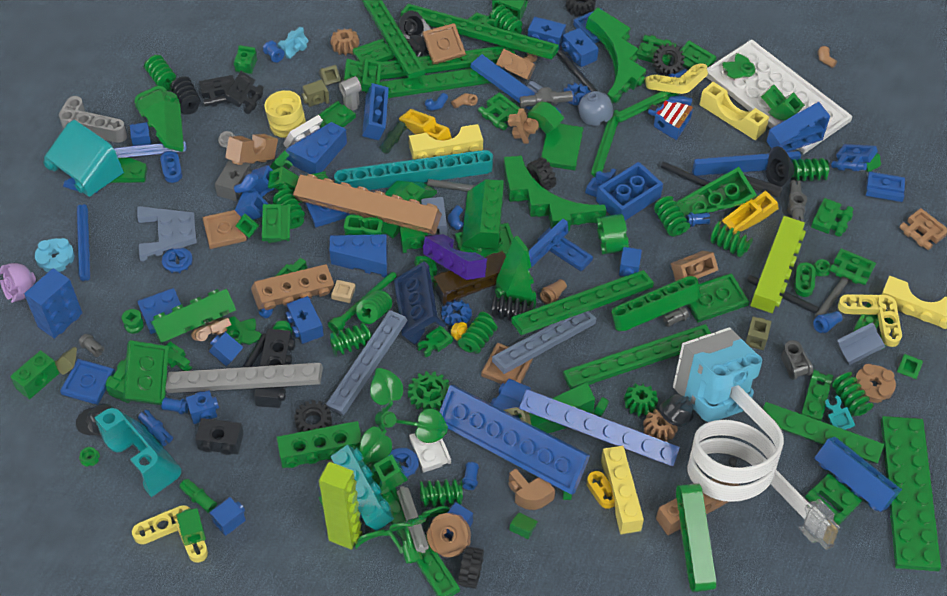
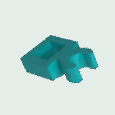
[825,395,856,430]

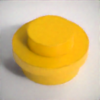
[451,322,467,341]

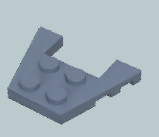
[137,206,197,261]

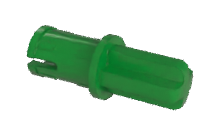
[179,479,217,513]

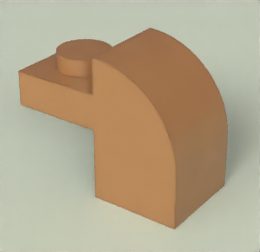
[508,469,555,510]

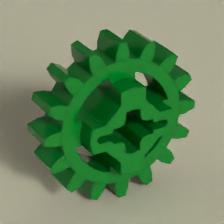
[408,371,449,411]

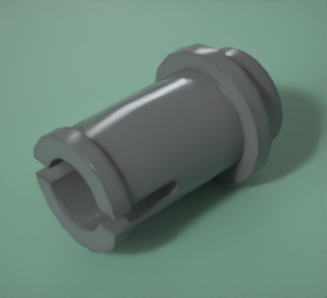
[663,307,689,327]
[79,334,105,357]

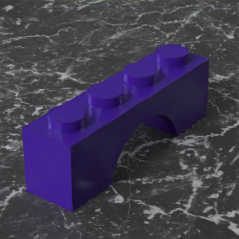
[423,234,487,280]

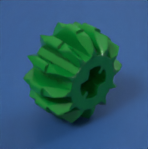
[624,382,658,417]

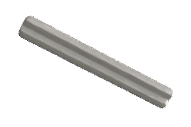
[397,486,429,553]

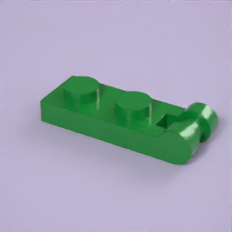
[801,369,833,421]

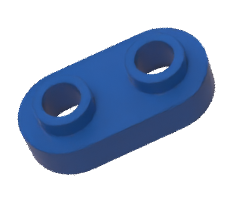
[160,151,182,183]

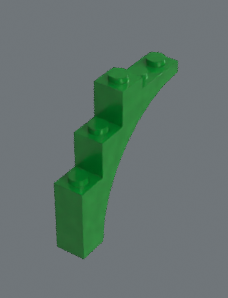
[585,7,646,105]
[503,155,606,231]

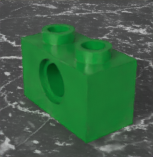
[10,350,59,400]

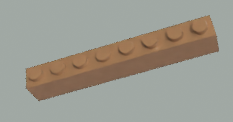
[293,174,442,235]

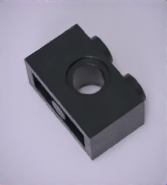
[195,418,244,455]

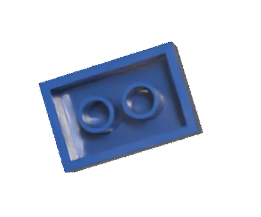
[596,162,663,220]
[24,268,82,339]

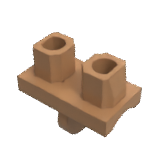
[508,108,539,144]

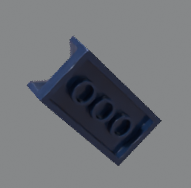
[394,261,446,345]

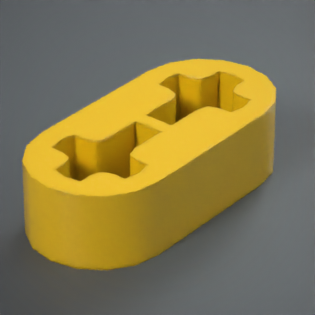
[587,471,615,509]

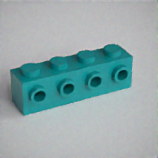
[330,444,394,531]

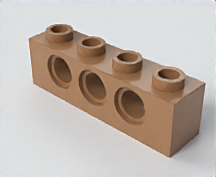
[656,478,740,535]

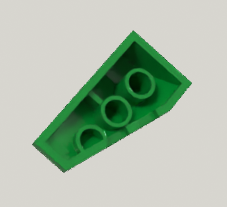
[136,90,184,152]
[677,167,757,217]
[495,235,536,309]

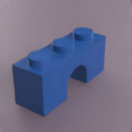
[235,165,274,220]

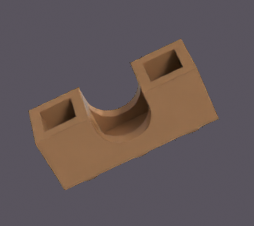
[225,134,278,165]

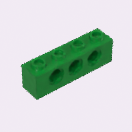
[277,421,362,468]

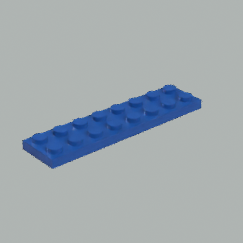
[440,385,590,494]

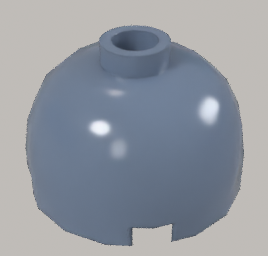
[578,91,614,126]

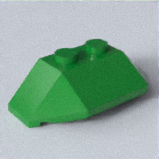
[383,181,437,239]

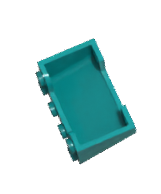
[94,408,182,497]

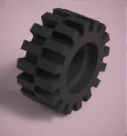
[566,0,596,17]
[652,43,685,76]
[527,157,557,190]
[294,400,332,433]
[458,546,484,589]

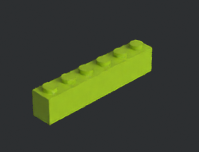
[750,216,806,314]
[319,462,363,550]

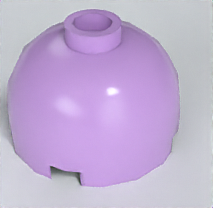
[0,263,36,303]

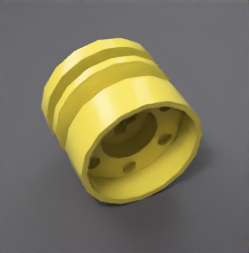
[264,90,306,138]

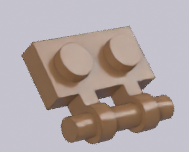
[899,208,947,250]
[191,317,231,341]

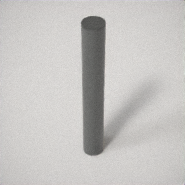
[427,179,477,191]
[815,277,848,318]

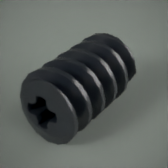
[170,76,201,114]
[492,293,534,321]

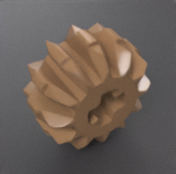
[331,27,359,56]
[643,409,678,442]

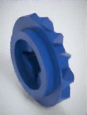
[563,82,591,105]
[162,248,193,274]
[441,299,472,326]
[390,448,419,479]

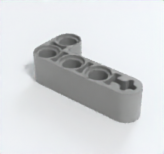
[59,96,127,143]

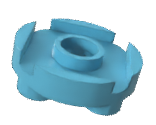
[35,238,75,272]

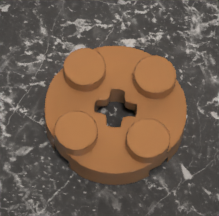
[855,364,896,403]
[427,513,471,557]

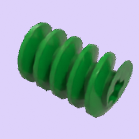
[489,5,522,34]
[144,55,176,91]
[791,158,829,182]
[273,188,305,229]
[654,196,690,236]
[711,221,753,257]
[356,290,392,324]
[458,312,498,354]
[330,323,372,357]
[832,372,874,416]
[420,478,463,507]

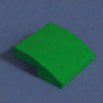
[343,58,382,91]

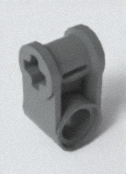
[781,340,813,380]

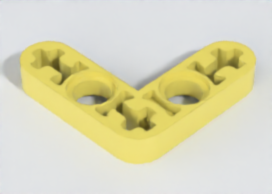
[645,64,708,94]
[838,294,902,347]
[132,506,208,563]

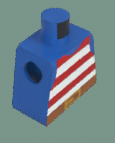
[648,100,693,140]

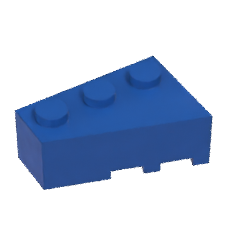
[767,102,830,152]
[286,122,347,174]
[330,234,387,277]

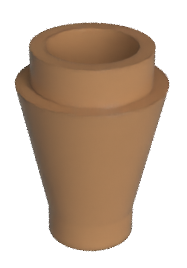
[540,279,567,304]

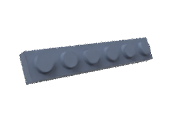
[326,310,408,415]
[492,311,597,374]

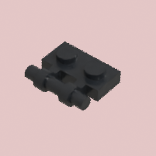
[224,71,264,114]
[199,75,234,107]

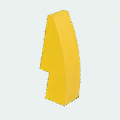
[399,109,452,141]
[722,190,778,234]

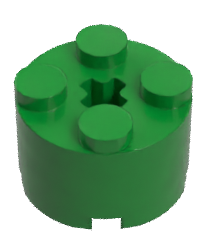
[596,214,629,254]

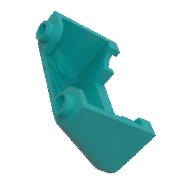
[43,120,124,197]

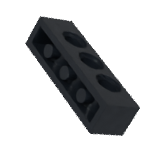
[254,329,295,408]

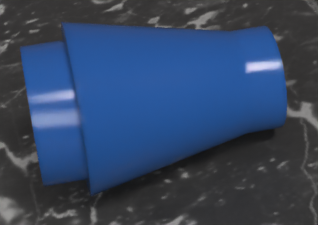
[813,311,842,333]

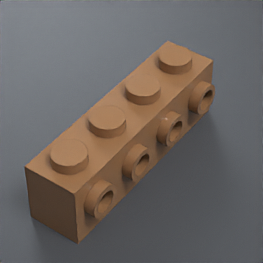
[251,264,334,310]

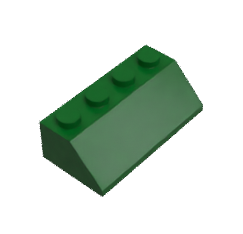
[461,179,504,249]

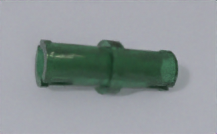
[379,121,407,154]

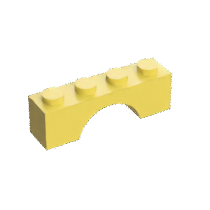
[700,82,769,140]
[409,124,483,160]
[882,276,947,329]
[601,446,644,534]

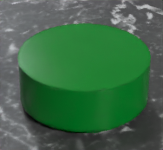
[593,397,609,417]

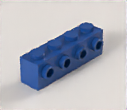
[814,437,902,512]

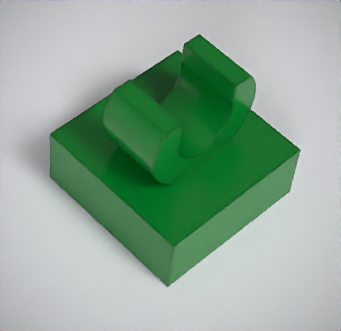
[269,150,292,170]

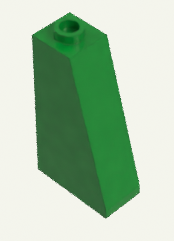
[518,383,595,434]

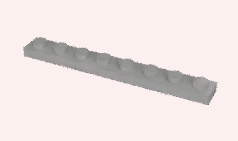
[166,363,323,393]

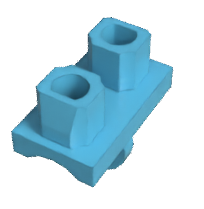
[277,27,308,59]

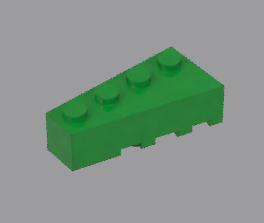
[150,289,236,344]

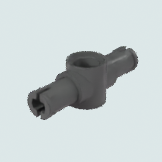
[519,87,573,108]
[787,180,807,222]

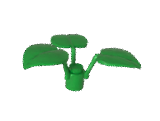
[359,368,448,463]
[355,506,450,564]

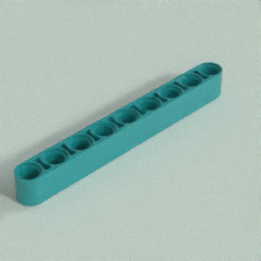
[334,150,493,190]

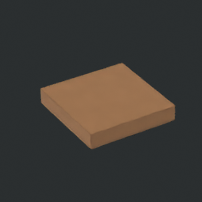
[422,23,466,64]
[203,210,247,249]
[481,343,533,384]

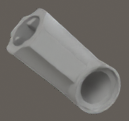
[339,76,362,111]

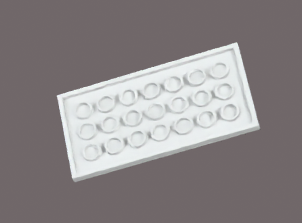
[706,39,853,154]

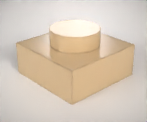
[331,280,356,303]

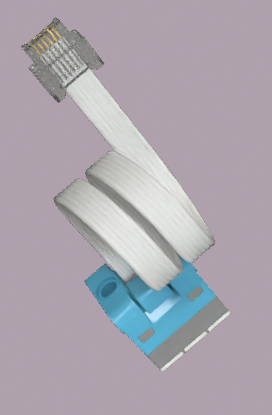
[673,327,840,550]

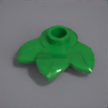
[722,53,756,79]
[226,316,262,345]

